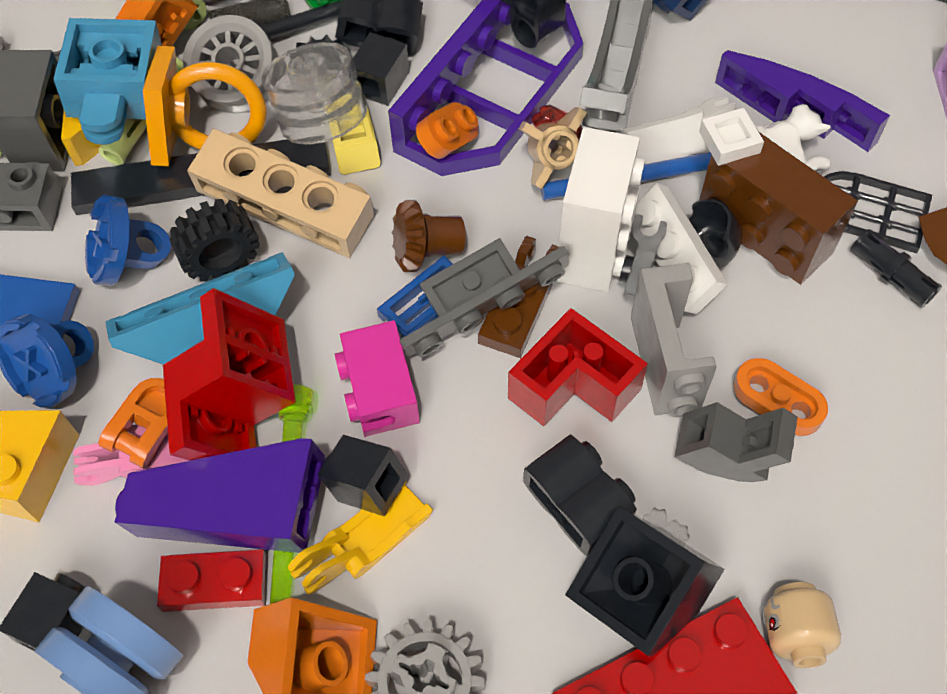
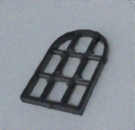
[824,171,933,254]

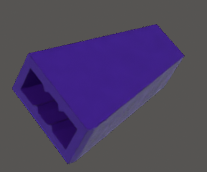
[114,438,326,553]

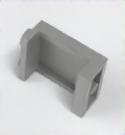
[631,263,717,417]

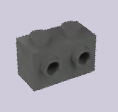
[0,162,63,231]

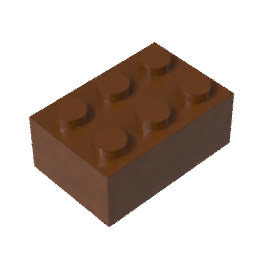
[699,131,858,285]

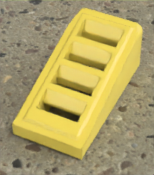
[325,95,381,175]

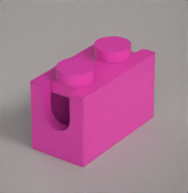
[334,320,420,437]

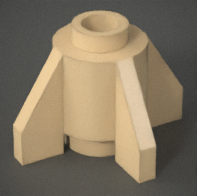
[518,107,587,189]

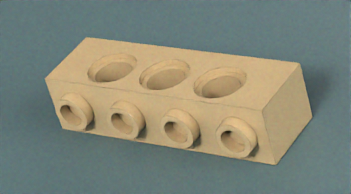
[187,128,374,258]

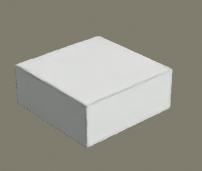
[699,108,764,166]

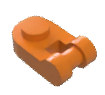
[98,378,168,469]

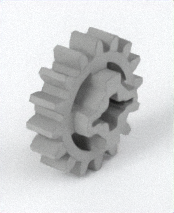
[365,620,485,694]

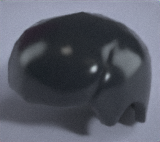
[689,198,743,268]

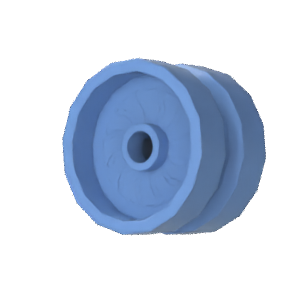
[34,585,184,694]

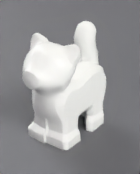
[755,104,831,171]

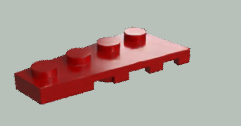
[552,597,798,694]

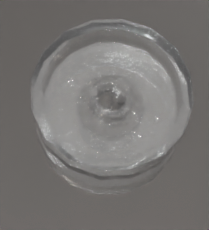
[261,42,368,145]

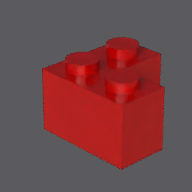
[508,308,648,426]

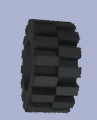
[169,199,260,281]

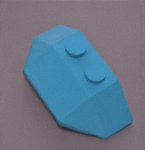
[105,252,295,364]

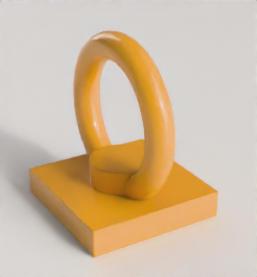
[143,45,267,166]

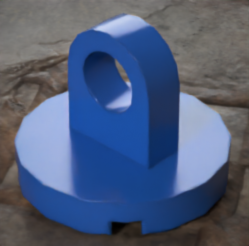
[85,194,171,286]
[0,314,94,408]

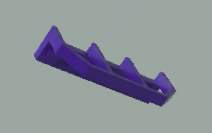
[388,0,584,176]

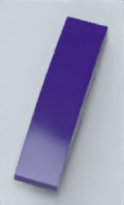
[715,50,890,152]

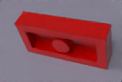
[157,550,267,612]

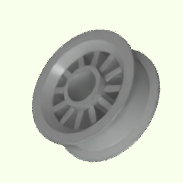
[183,15,280,113]

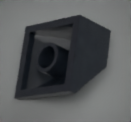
[565,505,725,657]

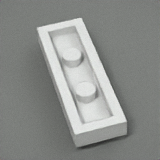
[634,183,728,314]

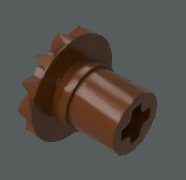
[391,200,466,272]

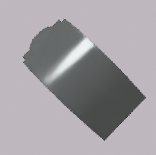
[675,402,798,482]

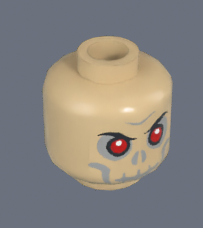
[764,582,841,668]

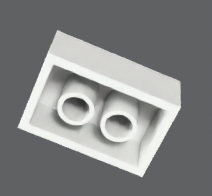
[556,127,645,292]

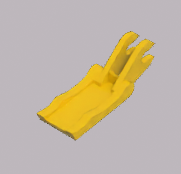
[287,481,433,595]

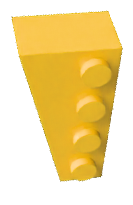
[0,410,79,523]

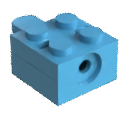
[53,18,162,145]

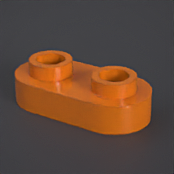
[416,102,478,159]
[733,358,828,436]

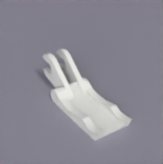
[620,97,736,164]

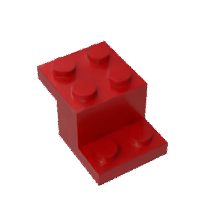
[162,288,296,461]

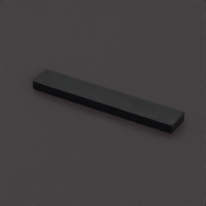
[71,134,331,215]

